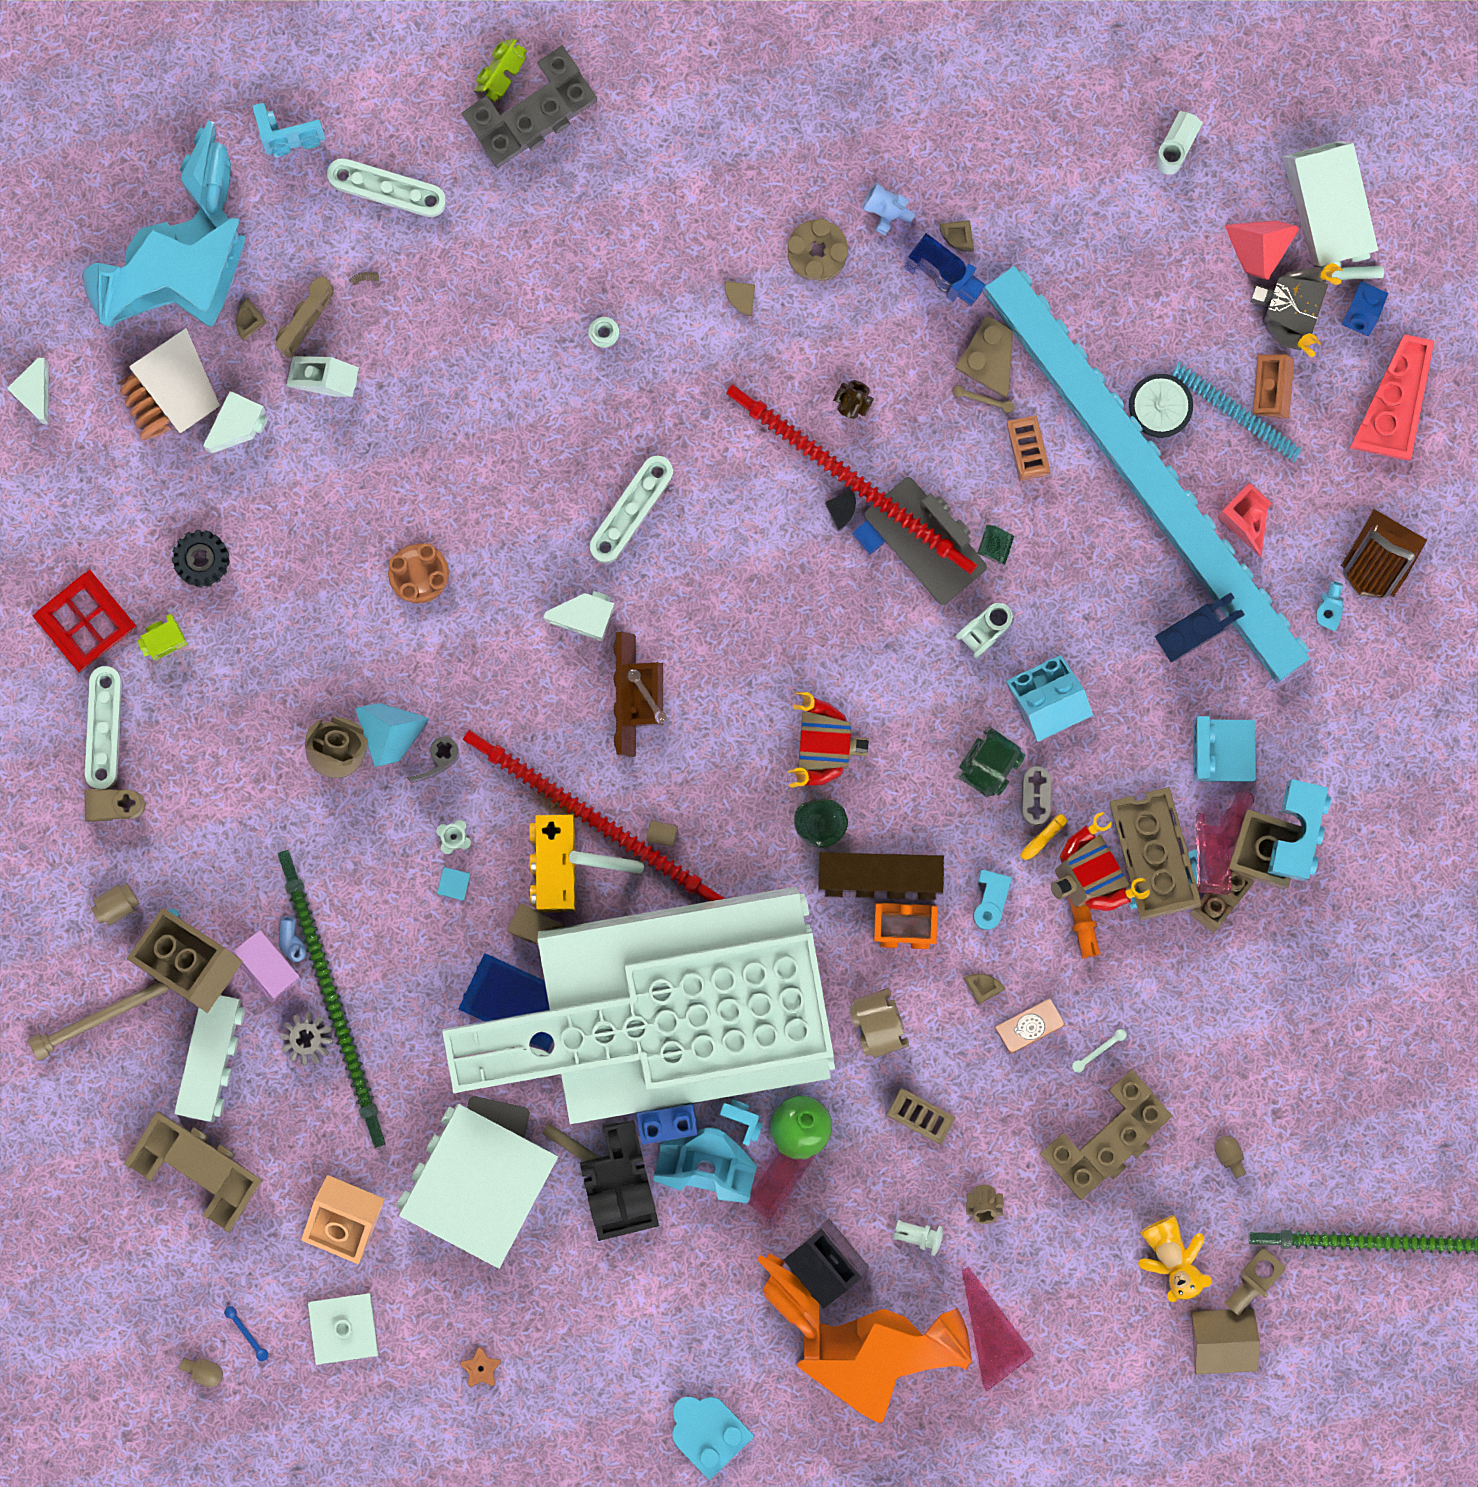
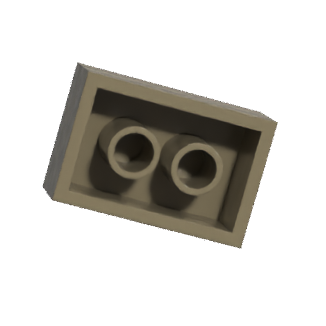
[127,907,243,1013]

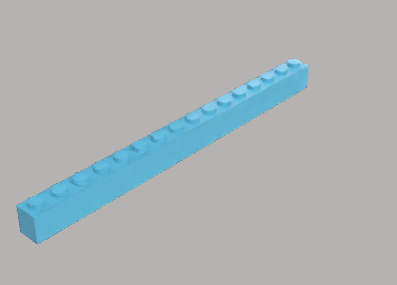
[983,266,1310,683]

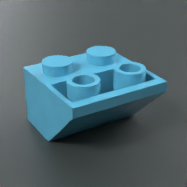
[1006,655,1093,742]

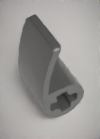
[407,736,460,783]

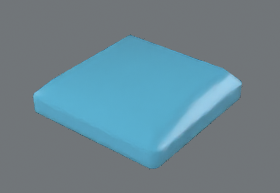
[437,867,470,901]

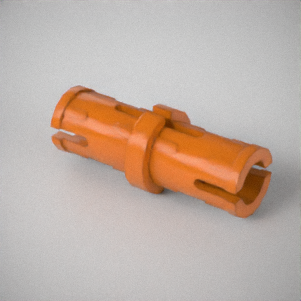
[1068,898,1101,959]

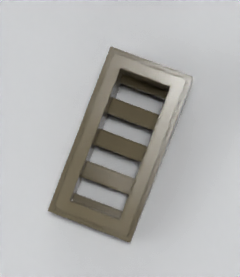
[886,1088,956,1145]

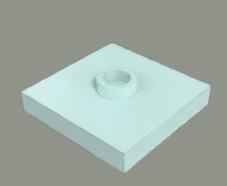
[308,1293,379,1365]

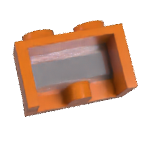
[873,902,938,949]

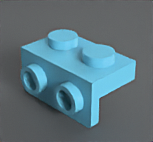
[720,1099,763,1146]

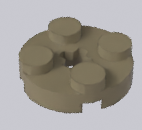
[787,219,848,281]

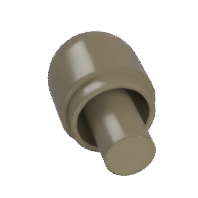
[1215,1136,1247,1179]
[179,1358,223,1387]

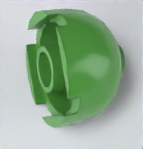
[769,1095,832,1160]

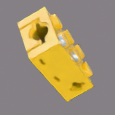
[530,815,576,913]

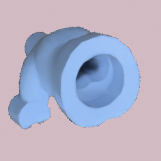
[862,182,915,236]

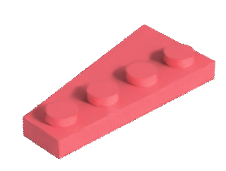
[1349,334,1434,461]

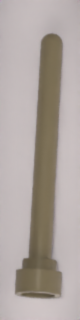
[28,982,169,1061]

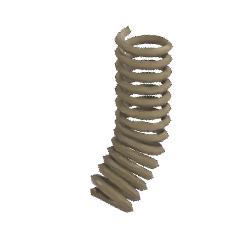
[349,272,379,285]

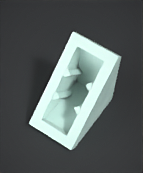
[7,358,49,424]

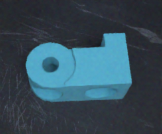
[973,870,1012,930]

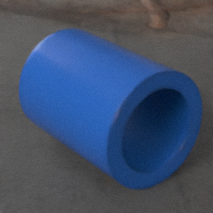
[852,520,886,555]

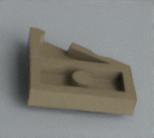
[955,316,1013,399]

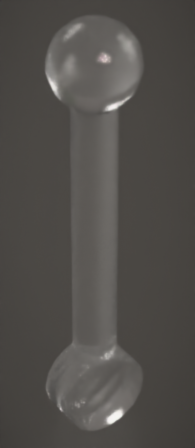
[627,669,667,723]

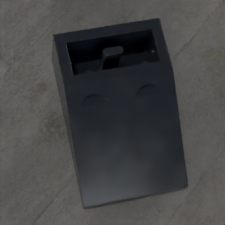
[783,1219,869,1309]

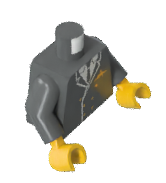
[1250,263,1343,357]

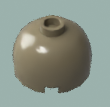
[305,717,368,778]

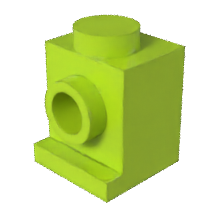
[137,614,188,661]

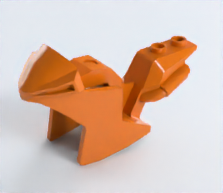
[757,1253,972,1423]

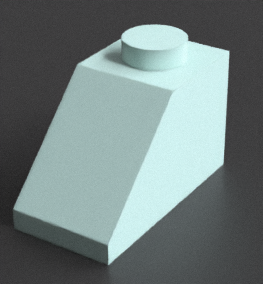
[286,356,359,397]
[203,391,268,453]
[543,591,615,642]

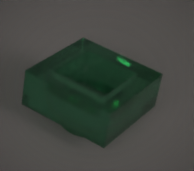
[977,525,1014,565]

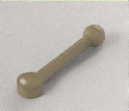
[952,385,1014,413]

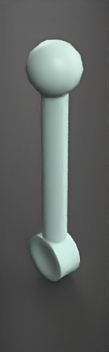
[1072,1029,1127,1073]

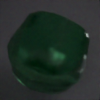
[794,799,848,848]

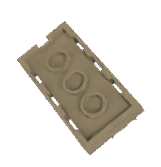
[1109,787,1201,921]

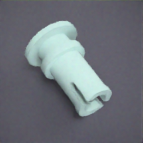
[894,1220,943,1256]

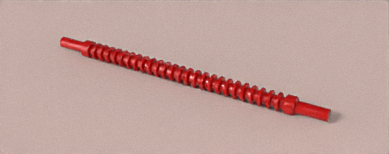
[726,384,978,575]
[463,730,726,902]

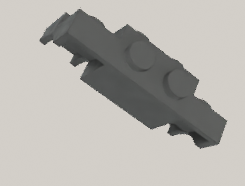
[461,45,598,169]

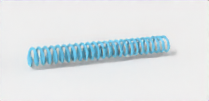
[1172,362,1301,463]

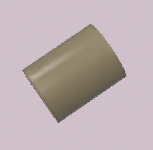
[646,820,678,847]

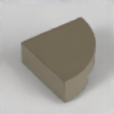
[939,220,974,252]
[725,281,755,316]
[236,298,267,341]
[963,974,1006,1005]

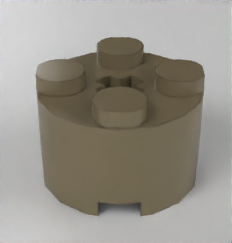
[849,988,910,1058]

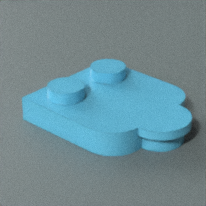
[672,1397,755,1480]

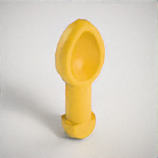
[1020,814,1067,860]

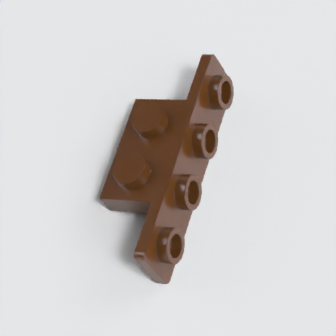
[613,631,663,757]

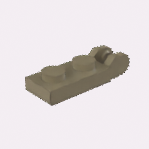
[275,276,334,358]

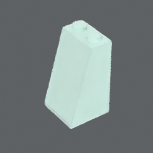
[1282,141,1378,268]

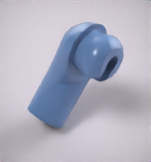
[279,916,307,962]

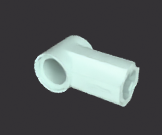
[1155,111,1203,175]

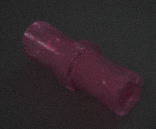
[1216,790,1255,848]

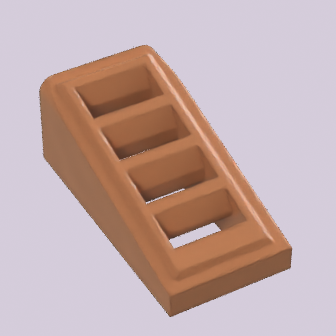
[1006,415,1051,482]

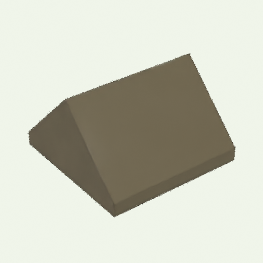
[1191,1308,1260,1375]

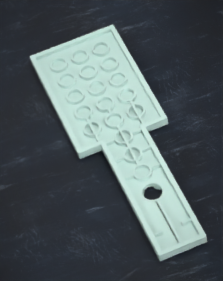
[442,931,834,1093]

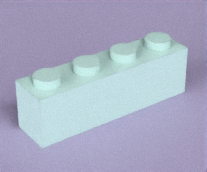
[174,995,245,1122]

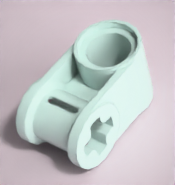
[955,603,1013,659]

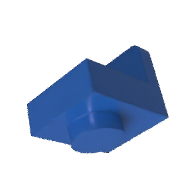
[1342,281,1389,336]

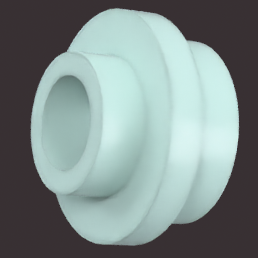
[589,317,619,348]

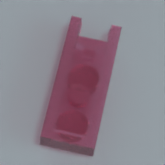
[1196,813,1231,895]
[747,1152,817,1220]

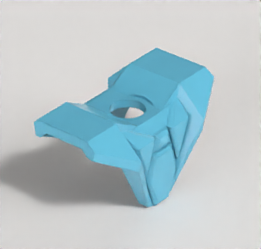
[653,1127,757,1203]

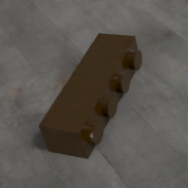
[818,852,944,900]

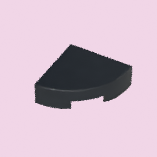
[825,490,856,531]

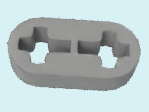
[1022,766,1051,826]

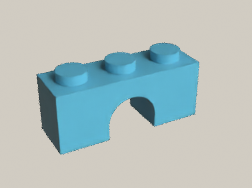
[1268,779,1331,881]

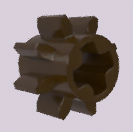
[833,380,874,419]

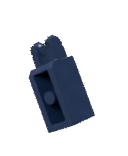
[1155,593,1245,662]

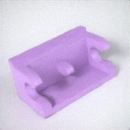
[233,930,300,1004]

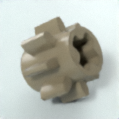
[966,1185,1004,1224]

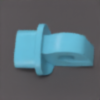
[1316,581,1343,632]

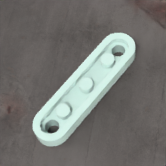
[327,158,446,217]
[590,456,673,563]
[85,666,122,789]

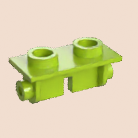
[474,39,527,102]

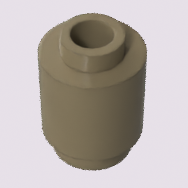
[91,883,140,926]

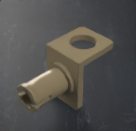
[1224,1248,1286,1316]

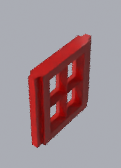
[32,569,137,673]

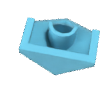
[355,703,430,767]

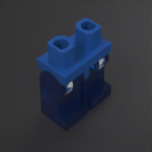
[904,233,986,306]
[635,1103,698,1145]

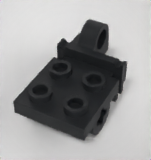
[580,1120,659,1241]

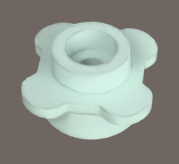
[436,820,471,854]

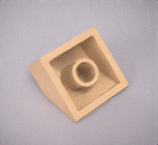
[301,1175,385,1264]

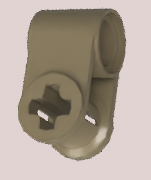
[84,789,146,822]
[506,903,564,945]

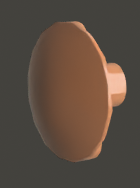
[388,543,449,604]

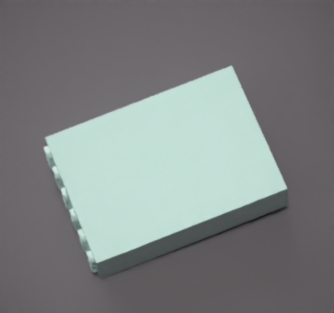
[538,887,835,1124]

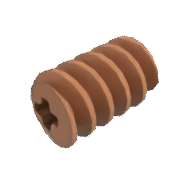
[118,374,171,440]

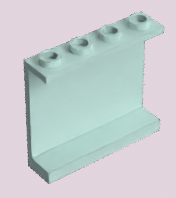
[396,1104,558,1269]

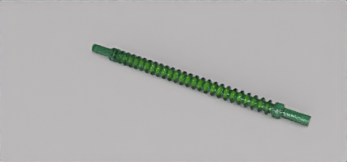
[277,850,386,1149]
[1248,1230,1478,1255]

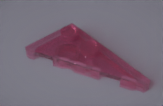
[962,1266,1035,1391]

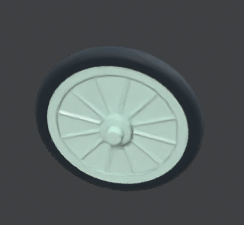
[1129,374,1193,438]

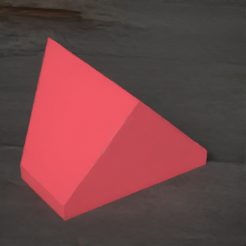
[1225,221,1299,280]
[1217,483,1272,557]

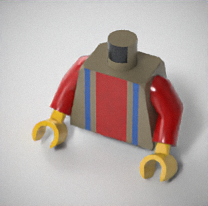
[788,692,869,788]
[1051,812,1150,912]

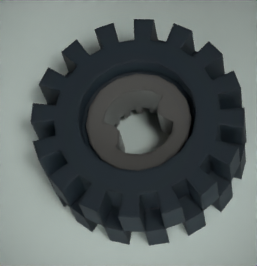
[172,530,230,588]

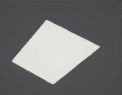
[129,328,220,433]

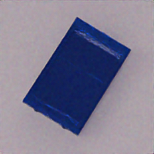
[458,953,554,1051]

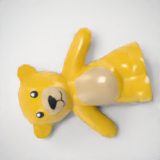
[1138,1215,1212,1302]

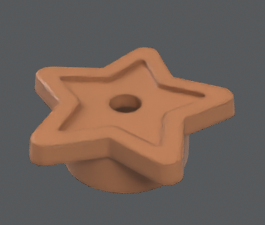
[460,1347,501,1387]

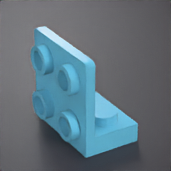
[252,103,326,157]
[1193,716,1256,782]

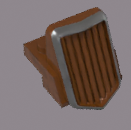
[1341,509,1427,598]

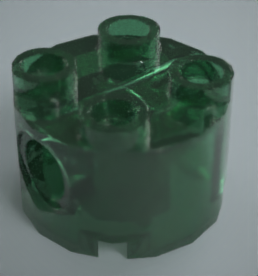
[956,726,1026,798]

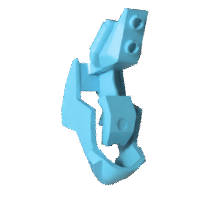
[82,120,246,327]

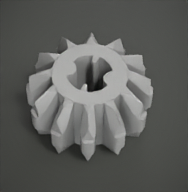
[279,1012,333,1066]

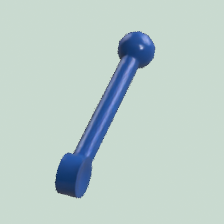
[224,1306,269,1361]

